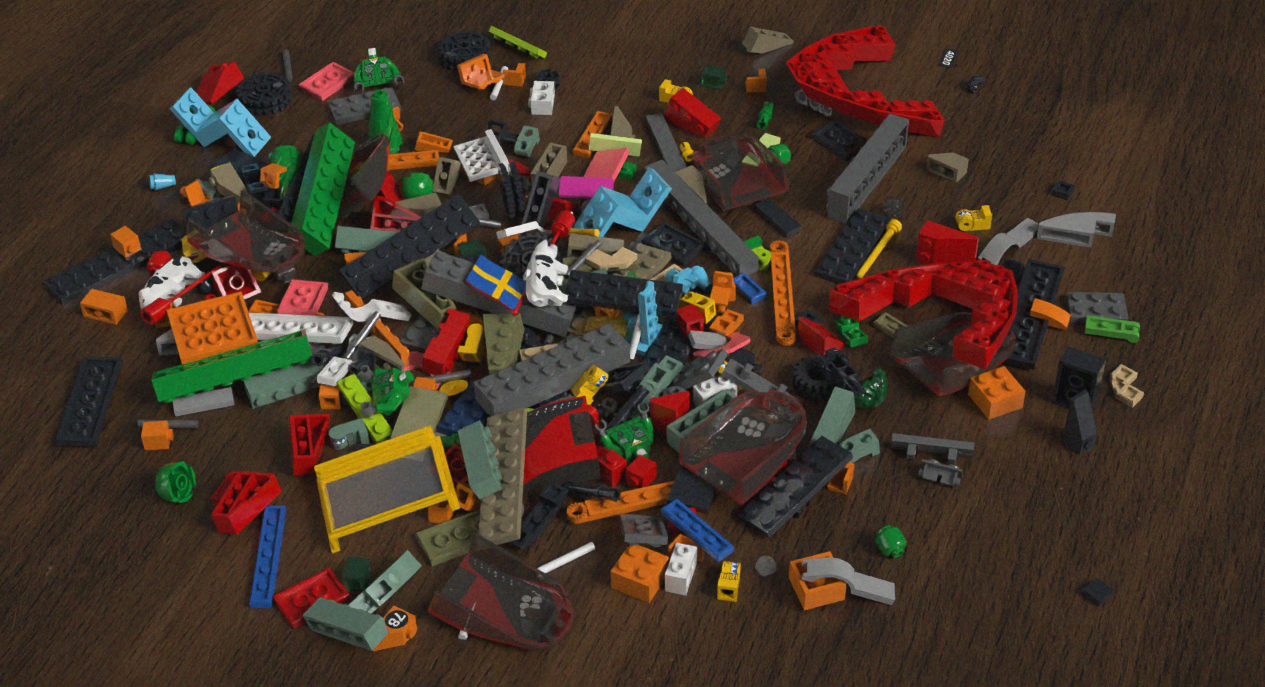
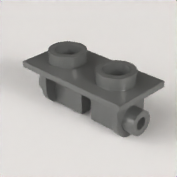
[919,459,962,487]

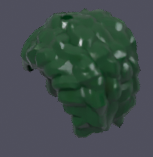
[854,368,887,409]

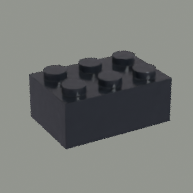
[1051,346,1106,410]

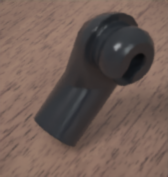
[967,75,986,93]

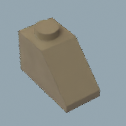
[926,152,969,183]
[433,157,461,195]

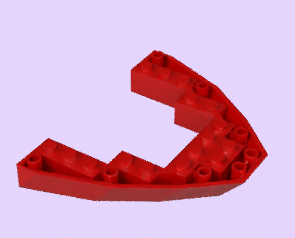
[786,26,945,137]
[829,260,1018,370]

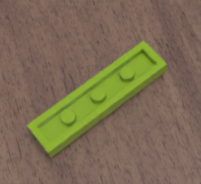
[489,26,547,59]
[337,373,393,444]

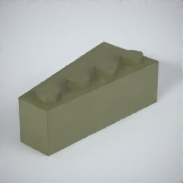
[392,258,456,330]
[483,313,525,375]

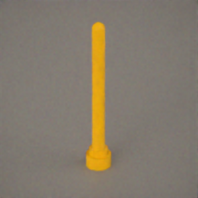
[856,219,902,279]

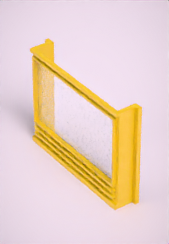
[314,425,460,554]

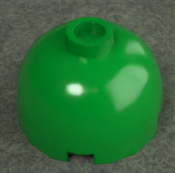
[398,173,434,200]
[155,462,196,503]

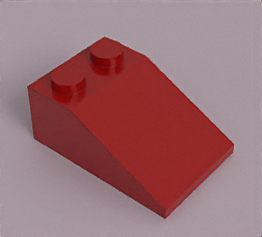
[196,61,244,105]
[916,220,979,265]

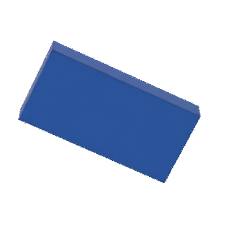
[733,273,767,305]

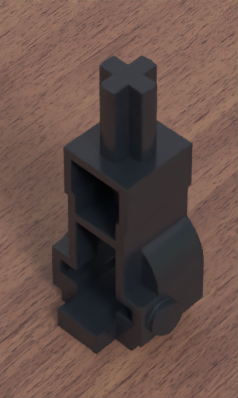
[819,347,865,398]

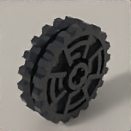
[437,30,491,71]
[236,72,292,116]
[498,161,525,221]
[500,232,563,279]

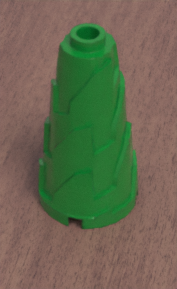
[368,90,403,155]
[269,145,303,202]

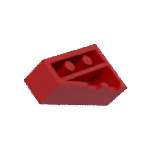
[664,88,721,139]
[370,195,423,232]
[422,308,470,375]
[289,414,330,476]
[211,471,282,535]

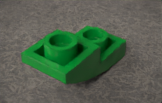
[834,316,868,348]

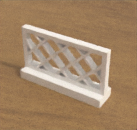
[454,129,509,182]

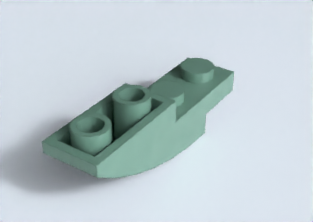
[628,355,683,420]
[349,550,422,614]

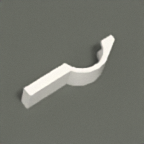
[496,212,573,239]
[332,292,411,322]
[317,334,370,386]

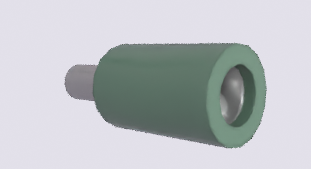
[196,179,222,200]

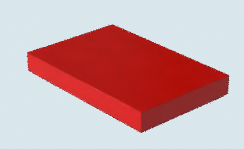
[272,567,351,629]

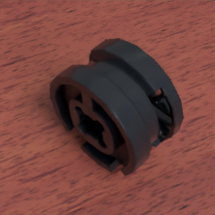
[536,69,560,90]

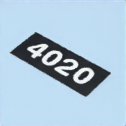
[939,48,958,68]

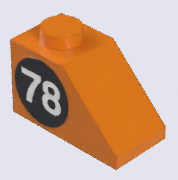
[372,606,417,651]

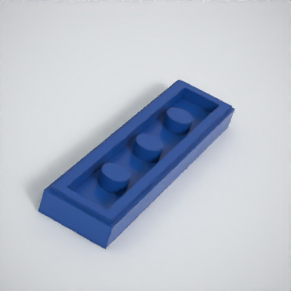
[661,499,734,562]

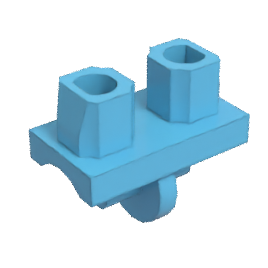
[665,267,699,294]

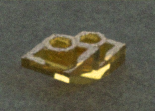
[584,317,628,337]

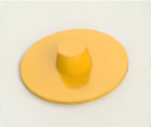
[439,379,468,396]

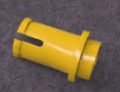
[679,142,696,162]

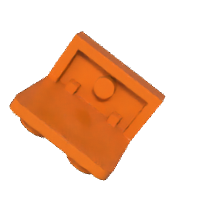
[457,54,505,90]

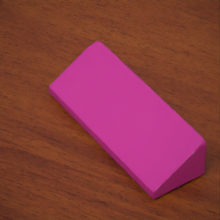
[559,176,614,199]

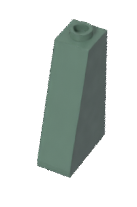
[808,387,855,448]

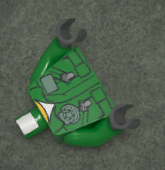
[354,48,405,93]
[360,365,414,417]
[592,402,654,462]

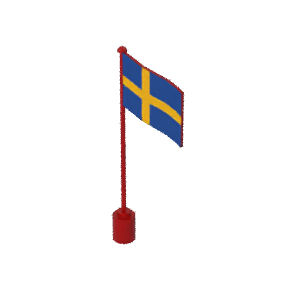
[466,210,575,316]

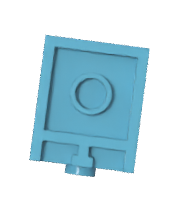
[611,281,662,357]

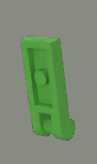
[1085,315,1140,343]

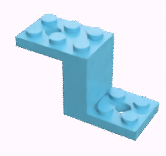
[169,88,271,157]
[572,168,672,237]

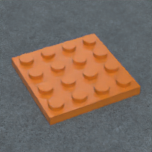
[167,292,258,365]

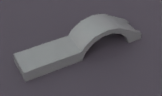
[977,218,1039,265]
[801,557,895,605]

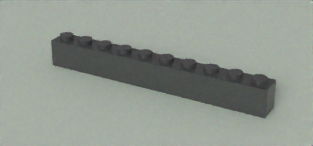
[644,160,759,276]

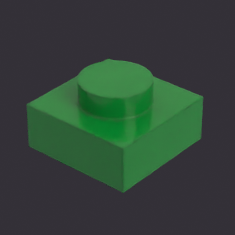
[617,162,637,180]

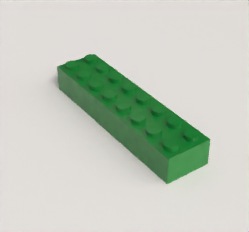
[288,122,355,256]
[151,329,313,403]

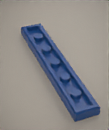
[249,505,286,608]

